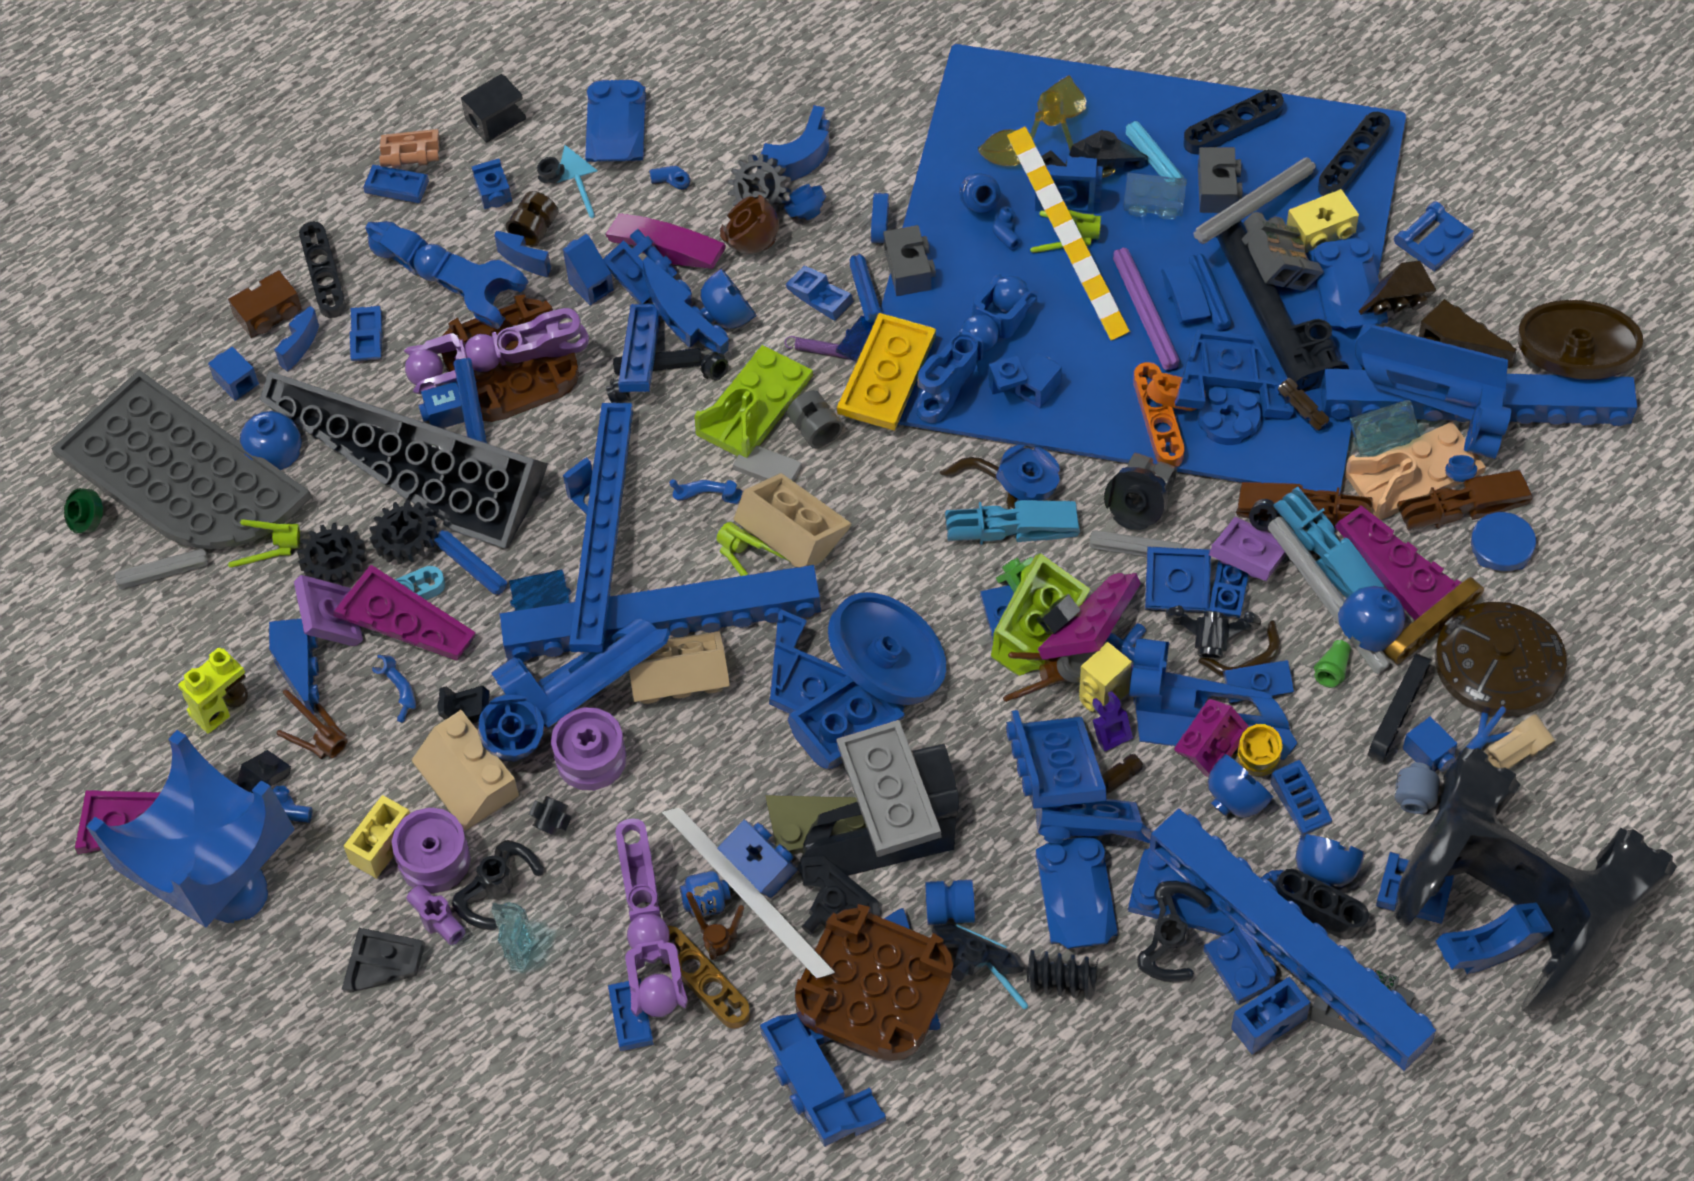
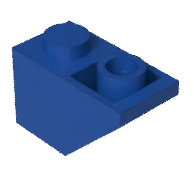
[563,233,614,306]

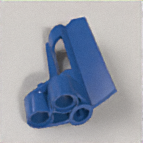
[1357,325,1511,459]
[491,619,671,728]
[1129,638,1297,760]

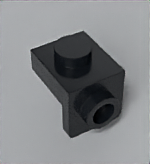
[437,685,490,724]
[236,750,291,793]

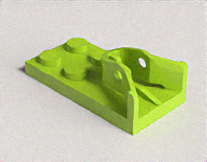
[694,345,813,458]

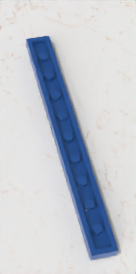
[569,403,633,652]

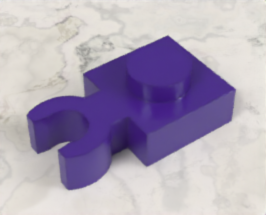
[1092,691,1133,752]

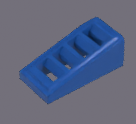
[1270,760,1332,835]

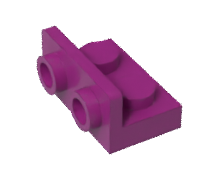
[1174,699,1249,778]

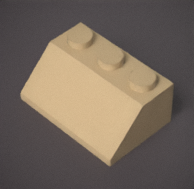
[733,473,852,567]
[629,631,730,704]
[412,710,519,831]

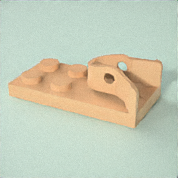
[1345,422,1486,520]

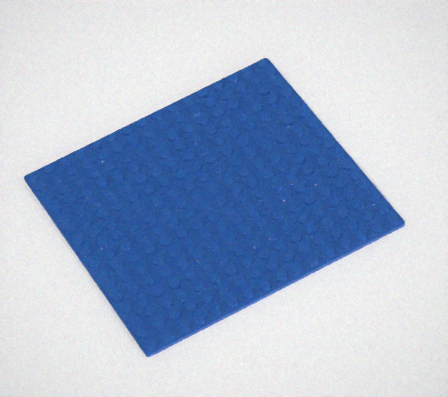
[880,44,1406,494]

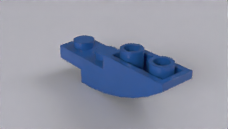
[643,256,729,355]

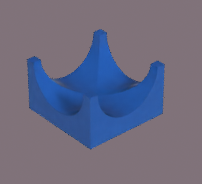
[86,730,295,928]

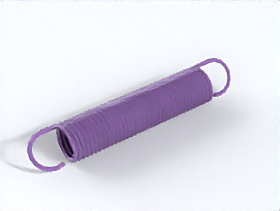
[785,336,861,360]

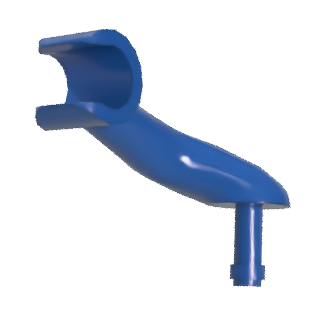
[669,479,742,504]
[372,655,416,723]

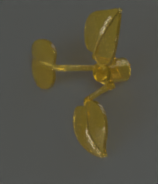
[978,75,1115,178]

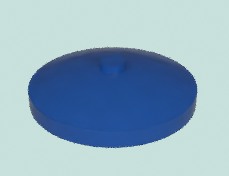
[828,592,946,705]

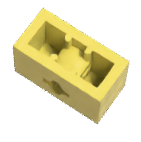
[1287,189,1359,253]
[1079,642,1132,711]
[343,795,410,879]

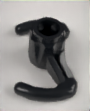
[1165,605,1262,658]
[451,840,545,930]
[1137,881,1212,982]

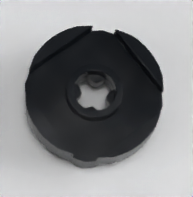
[1104,467,1168,530]

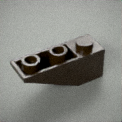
[1359,260,1437,315]
[1418,299,1517,369]

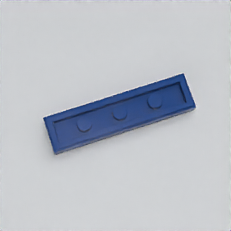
[618,304,661,392]

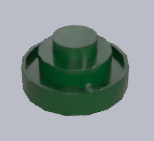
[64,488,103,534]

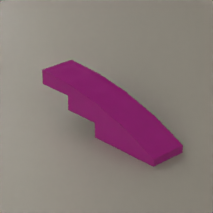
[605,213,726,269]

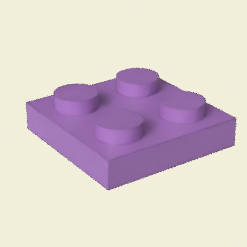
[1209,517,1287,581]
[294,575,363,646]

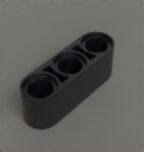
[1273,868,1369,940]

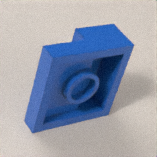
[1035,157,1103,214]

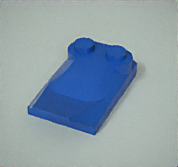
[585,80,646,162]
[1309,238,1388,330]
[787,677,905,769]
[1036,799,1151,843]
[1036,837,1118,949]
[1128,848,1234,936]

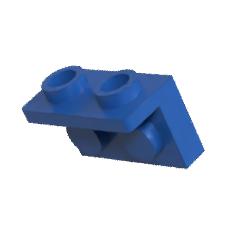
[1203,923,1277,1005]

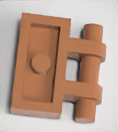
[379,129,440,169]

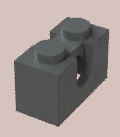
[1198,147,1242,213]
[883,225,936,296]

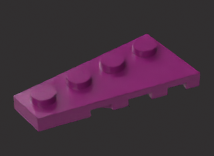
[1335,506,1462,620]
[333,565,476,661]
[1038,573,1141,659]
[75,790,161,854]

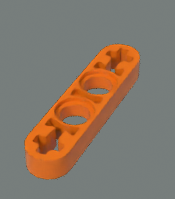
[1133,362,1184,467]

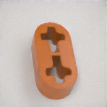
[1147,373,1206,411]

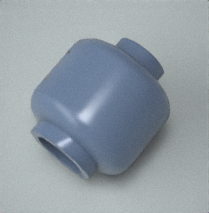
[1394,762,1440,814]

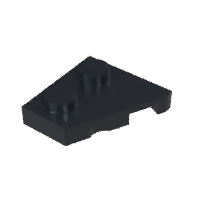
[1069,130,1148,169]
[342,927,425,993]

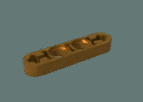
[1385,577,1484,664]
[667,926,750,1029]

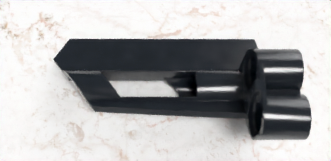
[797,743,959,876]

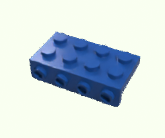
[1006,710,1106,809]

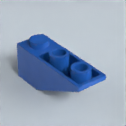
[269,618,319,715]

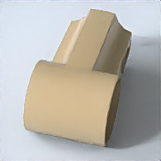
[1485,714,1555,769]

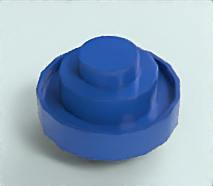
[784,184,827,220]

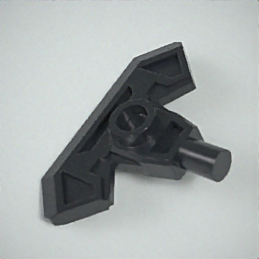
[801,856,880,935]
[932,924,1025,981]

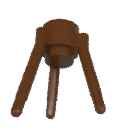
[1003,652,1067,702]
[276,689,348,759]
[686,892,745,960]

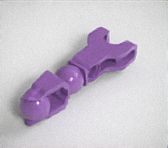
[404,308,589,394]
[615,819,688,1017]

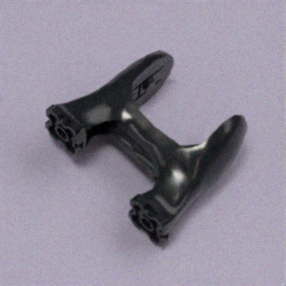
[1393,747,1677,1014]

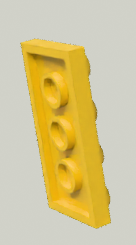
[837,313,936,431]

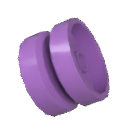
[551,707,627,791]
[392,807,471,894]

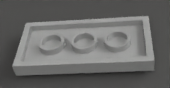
[836,720,941,857]

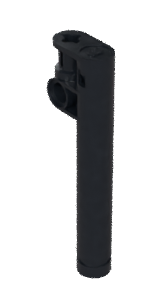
[1216,220,1349,392]

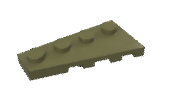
[765,795,866,855]

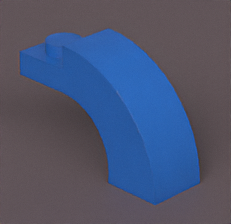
[757,105,830,183]
[1436,902,1553,974]

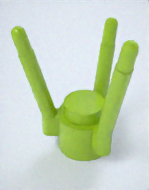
[1030,210,1101,253]
[228,519,300,568]
[716,522,790,576]

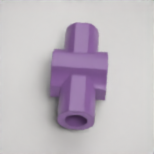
[406,885,465,945]

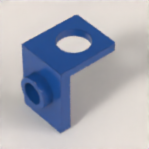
[563,457,593,515]

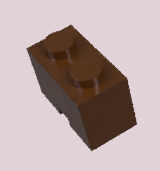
[228,270,302,338]

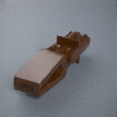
[1397,470,1532,531]
[1236,482,1373,531]

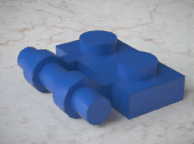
[603,229,678,304]

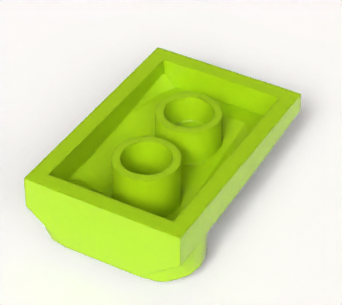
[991,553,1090,676]

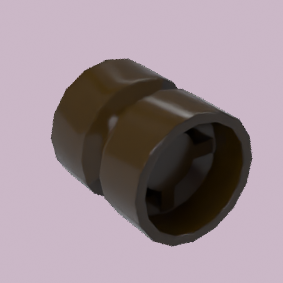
[505,191,559,247]

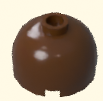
[720,195,779,255]

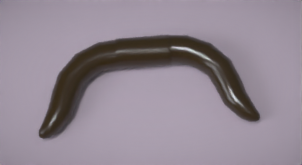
[940,457,1018,510]
[1198,620,1281,677]

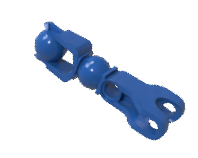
[365,221,529,329]
[917,274,1038,423]

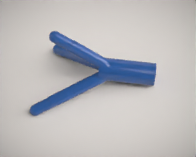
[1459,707,1512,754]

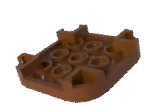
[441,294,579,422]
[794,904,954,1061]

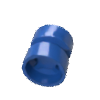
[925,879,975,925]

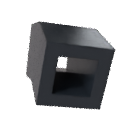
[1036,594,1081,635]

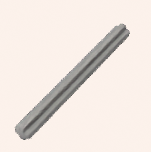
[1194,157,1316,244]
[1268,517,1390,674]

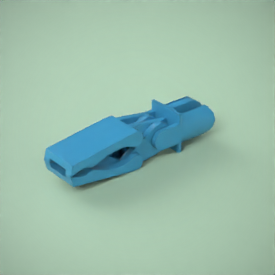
[1274,487,1384,598]
[945,500,1080,545]

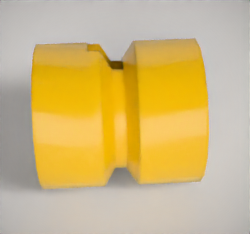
[1237,724,1282,776]

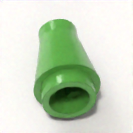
[1314,640,1351,688]

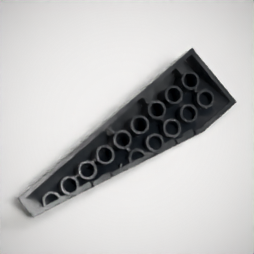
[260,371,548,549]

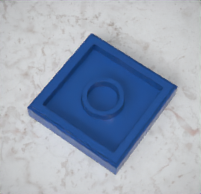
[1145,547,1211,613]

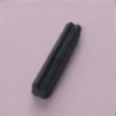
[613,348,702,375]

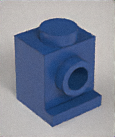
[471,158,512,209]

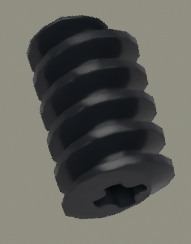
[1027,949,1099,1000]

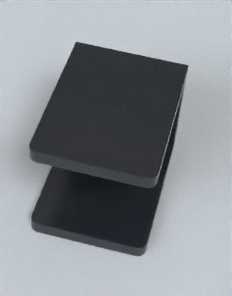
[461,74,526,143]

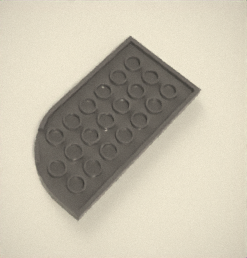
[51,370,312,549]

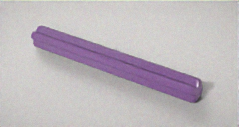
[1113,248,1179,371]

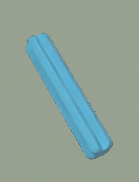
[1126,121,1184,189]

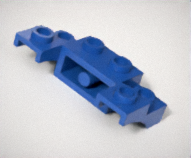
[760,1013,886,1147]

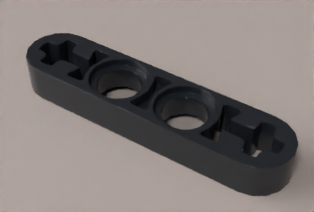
[1183,89,1284,155]
[1318,112,1390,196]
[299,221,346,318]
[1367,653,1432,763]

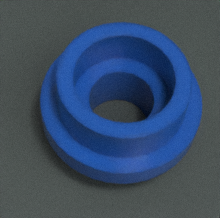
[1445,455,1477,482]

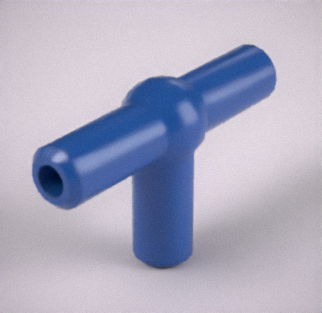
[1105,623,1146,662]

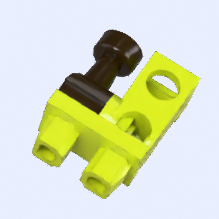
[178,648,248,734]

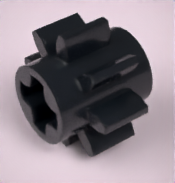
[529,796,572,836]

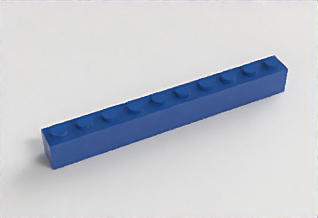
[1321,369,1637,426]
[500,565,821,662]
[1150,808,1436,1071]

